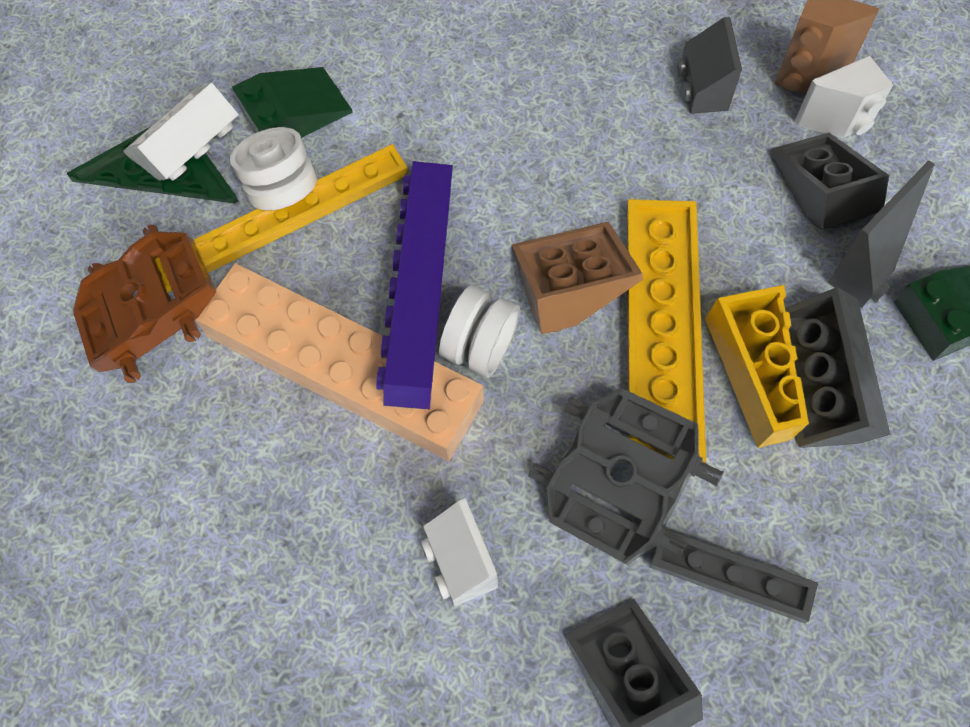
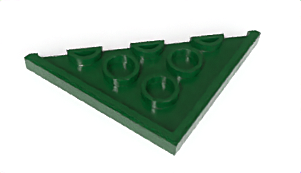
[67,127,239,204]

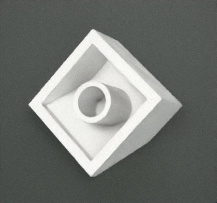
[794,56,893,138]
[421,498,498,606]

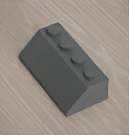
[785,287,891,448]

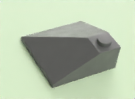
[827,160,935,308]

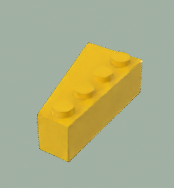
[705,285,809,448]

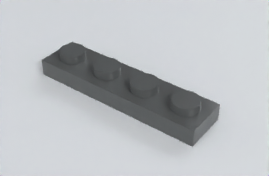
[650,529,818,624]

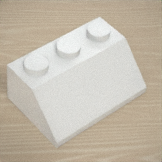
[123,82,239,181]

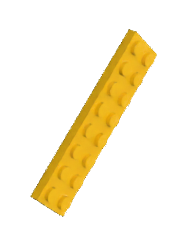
[627,199,706,463]

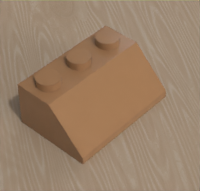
[775,0,879,94]

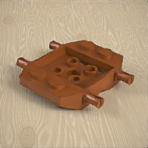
[73,225,216,383]

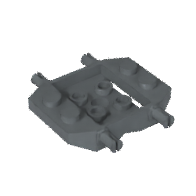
[528,388,724,565]

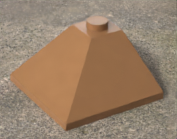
[512,221,643,334]

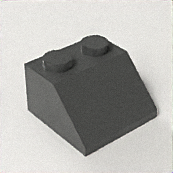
[677,17,742,114]

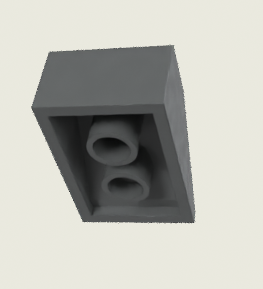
[771,132,890,229]
[564,599,703,727]

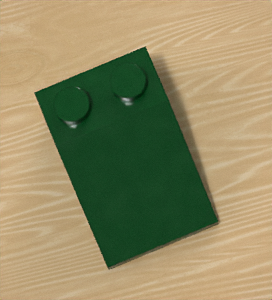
[232,67,353,138]
[894,266,970,361]

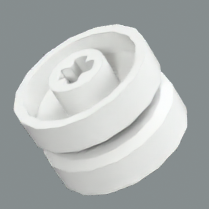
[230,127,317,211]
[439,285,520,378]

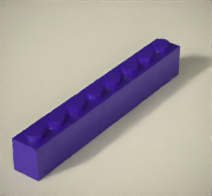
[376,161,453,410]

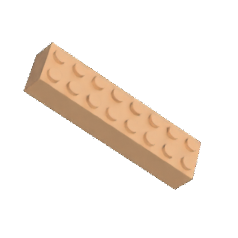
[195,263,484,462]

